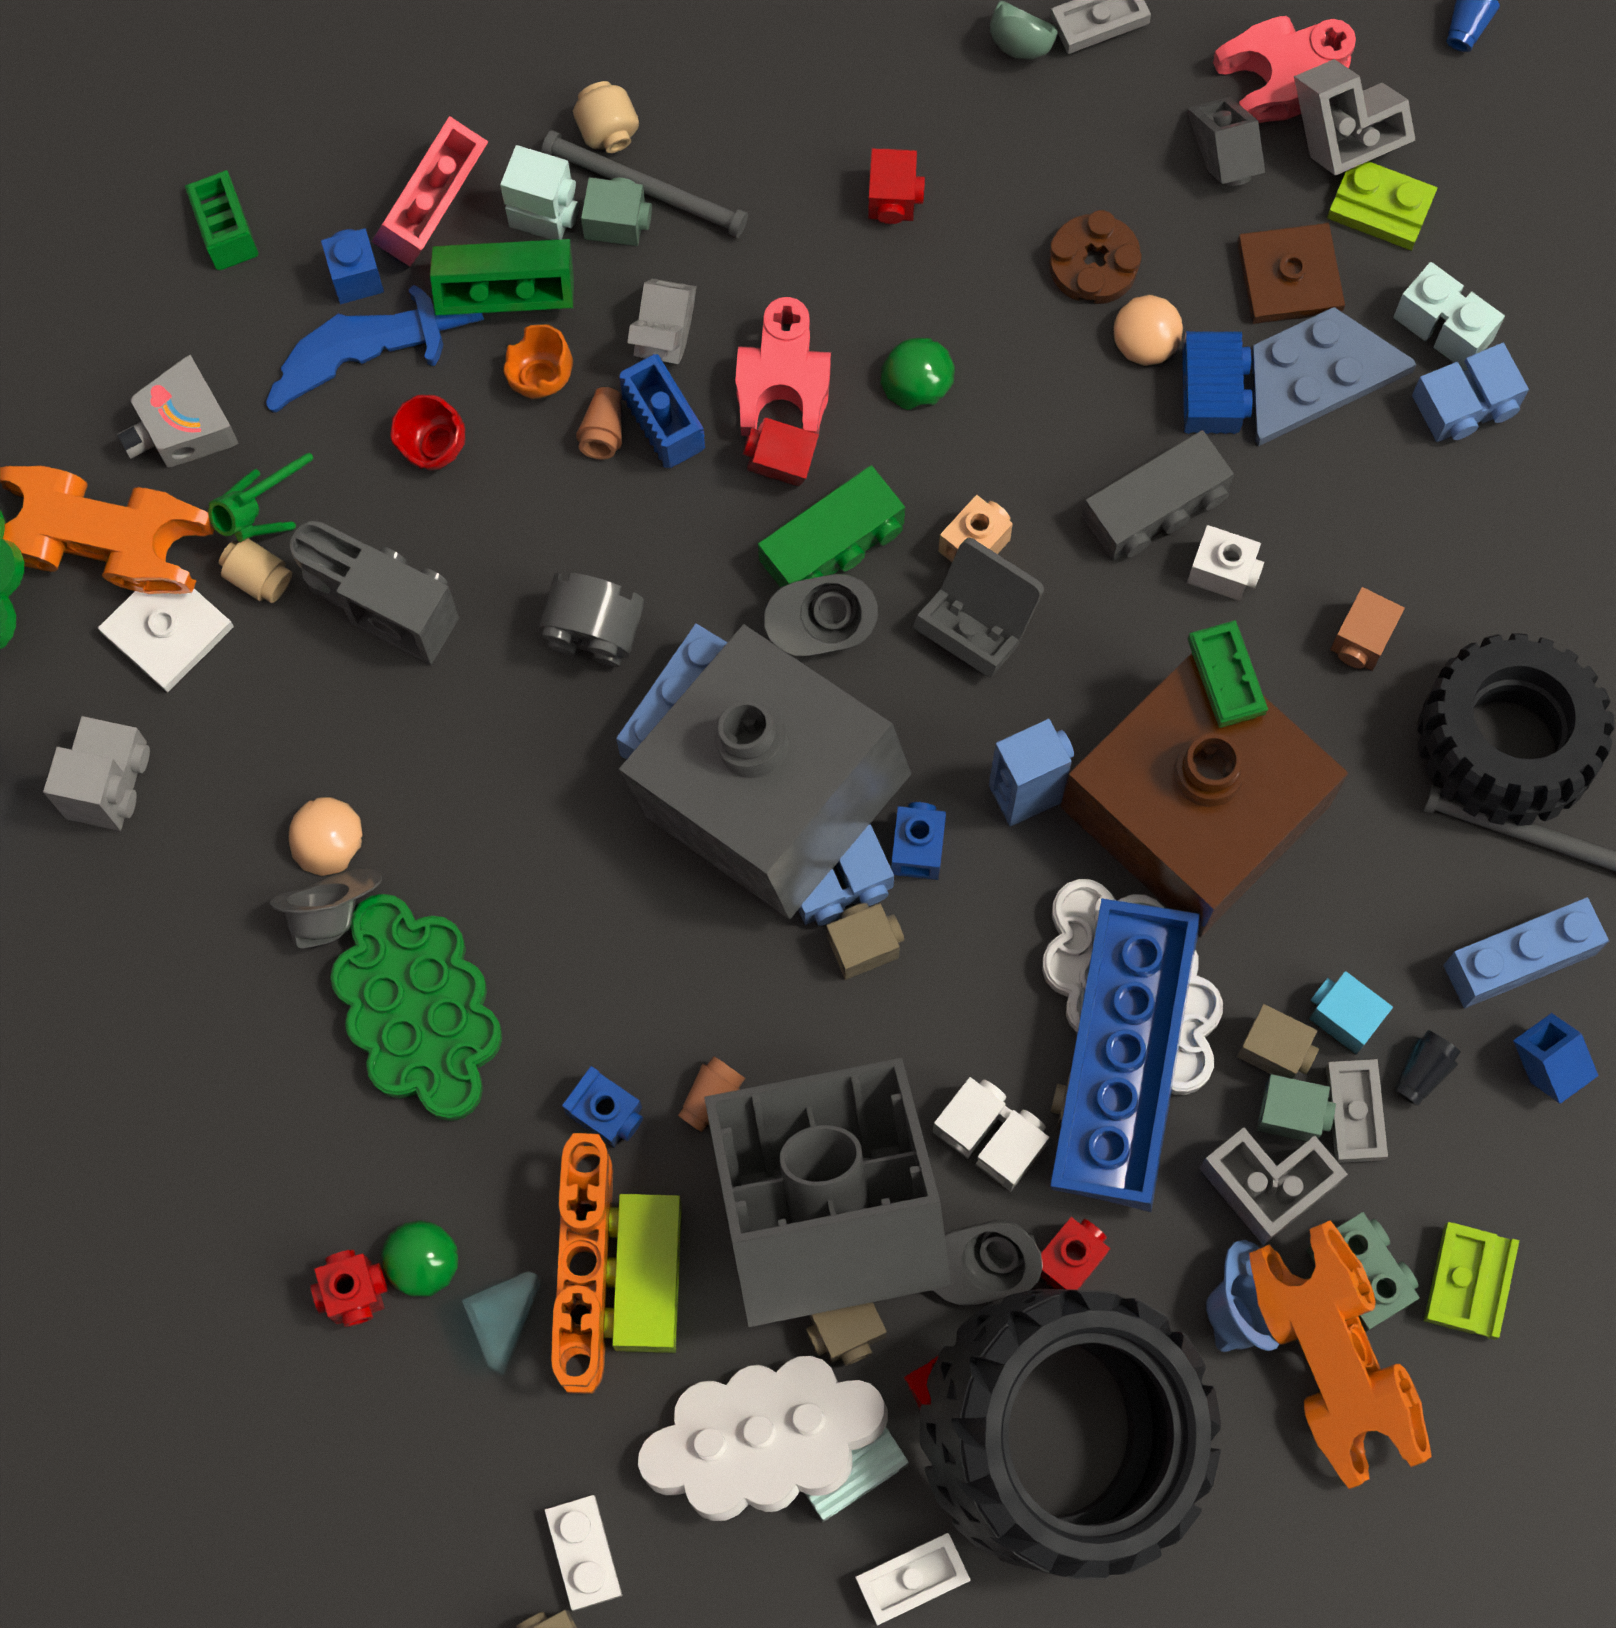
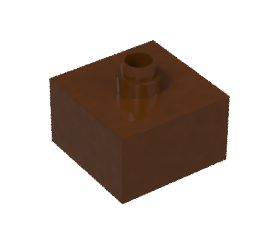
[1060,653,1349,938]

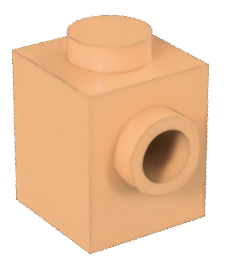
[939,495,1013,562]

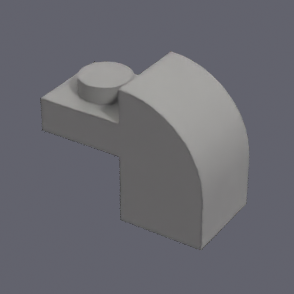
[627,278,697,364]

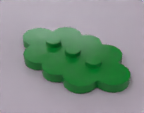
[330,894,503,1121]

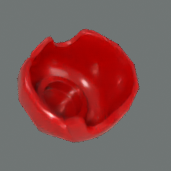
[390,395,465,471]

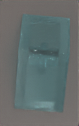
[462,1271,541,1375]

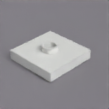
[98,589,234,693]

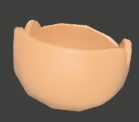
[1114,295,1183,366]
[289,797,363,876]

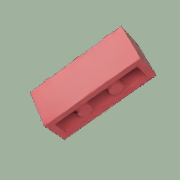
[371,116,488,267]

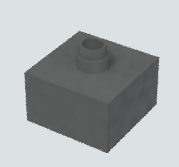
[619,624,912,919]
[704,1058,951,1327]

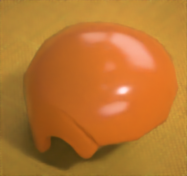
[503,324,573,399]

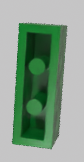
[430,239,574,315]
[758,465,905,588]

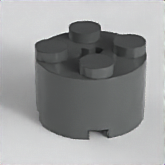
[538,573,645,667]

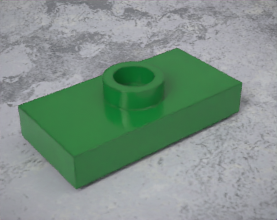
[1187,620,1268,728]

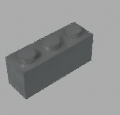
[1082,430,1234,561]

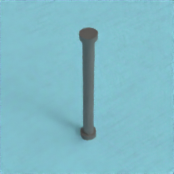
[541,130,748,238]
[1423,784,1616,872]

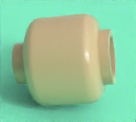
[573,81,639,153]

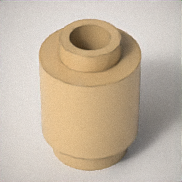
[219,538,292,603]

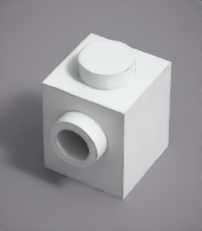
[1187,525,1264,601]

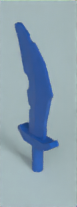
[266,285,484,413]

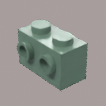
[1306,1212,1420,1333]

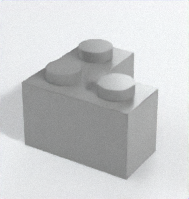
[1294,59,1415,175]
[43,716,150,831]
[1199,1128,1348,1246]

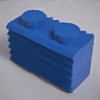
[1182,331,1252,434]
[619,354,706,469]

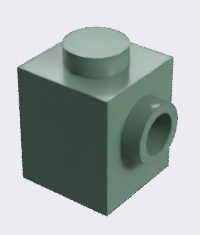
[581,177,652,246]
[1257,1074,1336,1141]

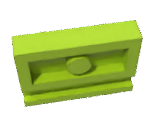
[1327,161,1438,251]
[1424,1222,1520,1340]

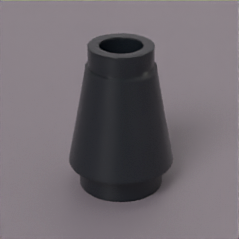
[1394,1030,1461,1106]

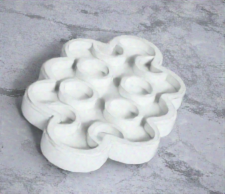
[1042,879,1223,1095]
[638,1356,888,1521]

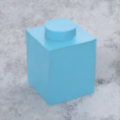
[1309,971,1393,1055]

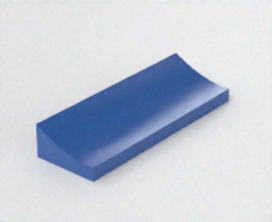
[1051,898,1199,1212]

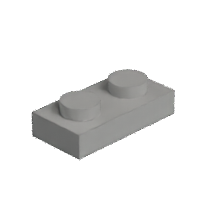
[1050,0,1151,54]
[1326,1059,1388,1163]

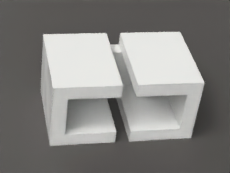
[932,1077,1050,1192]

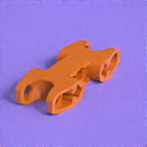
[0,465,214,594]
[551,1133,613,1394]
[1249,1220,1432,1489]

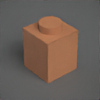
[1330,587,1405,671]

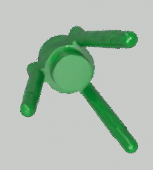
[208,453,313,542]

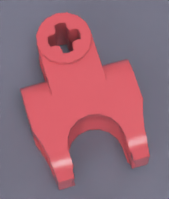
[1213,16,1356,123]
[735,297,831,436]

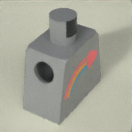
[117,355,239,467]

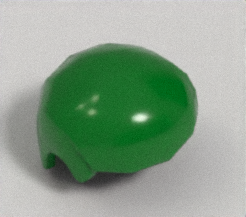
[880,337,955,410]
[381,1220,458,1297]

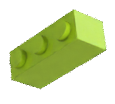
[604,1194,682,1353]

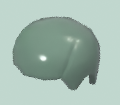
[990,1,1058,60]

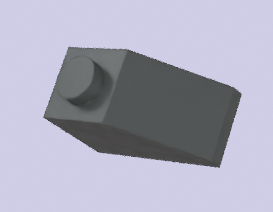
[1187,97,1265,186]

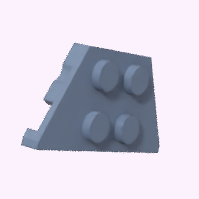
[1251,307,1416,446]

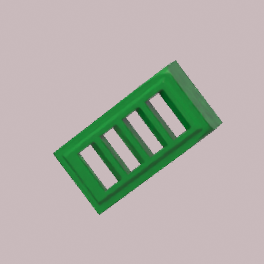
[185,170,259,270]

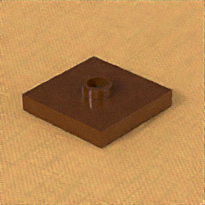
[1237,223,1345,324]

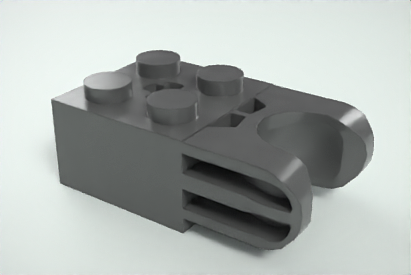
[290,521,459,665]

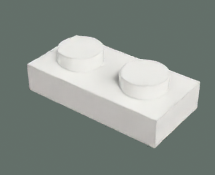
[545,1495,622,1611]
[855,1533,971,1626]

